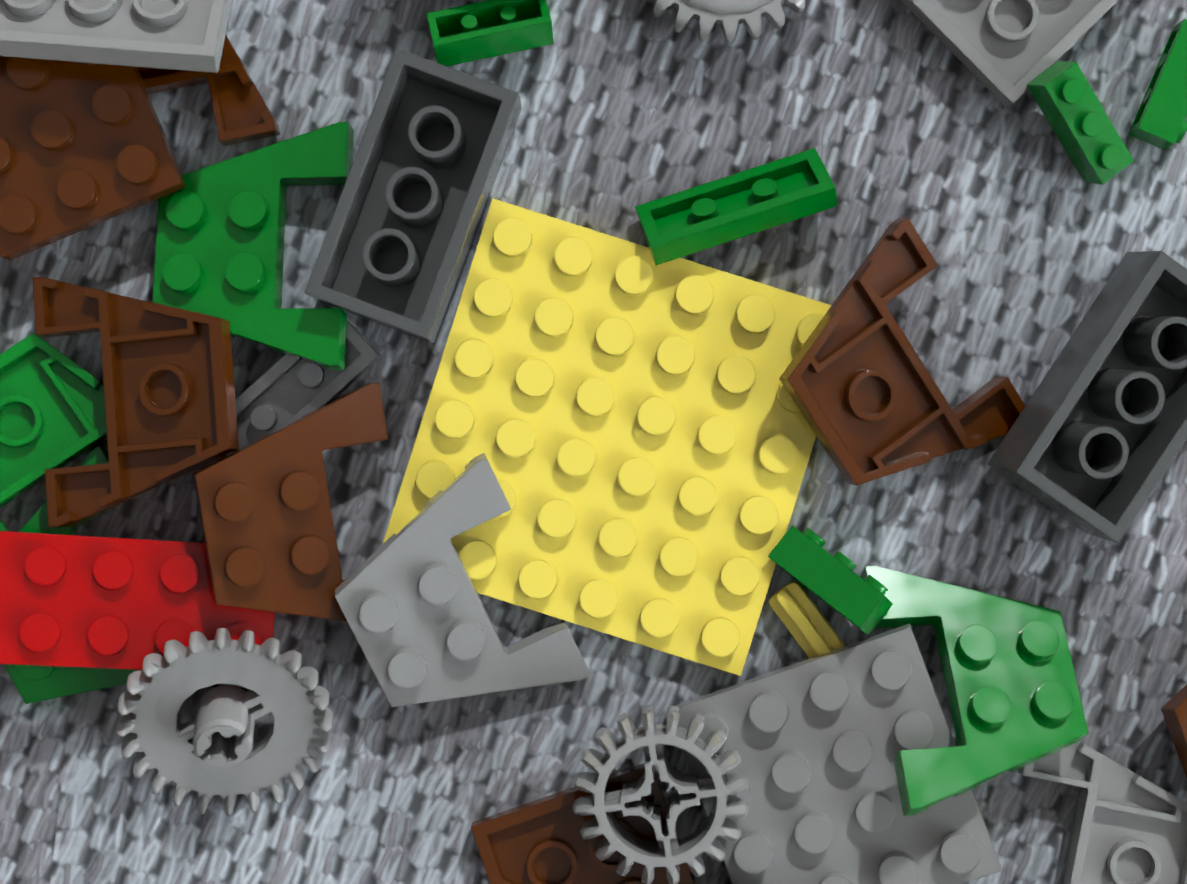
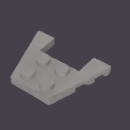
[335,453,591,707]
[1017,741,1187,884]

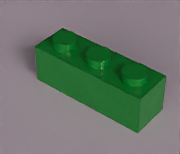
[426,0,554,67]
[1128,19,1187,150]
[1026,61,1134,185]
[768,525,893,635]

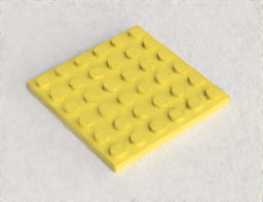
[383,198,832,676]

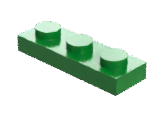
[635,148,838,265]

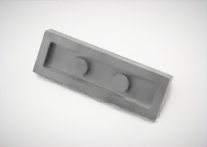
[215,318,381,461]

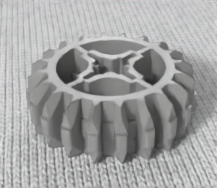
[573,705,749,884]

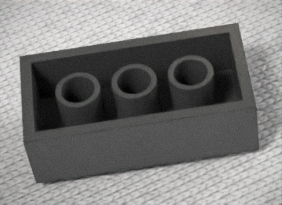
[304,48,522,344]
[987,251,1187,543]

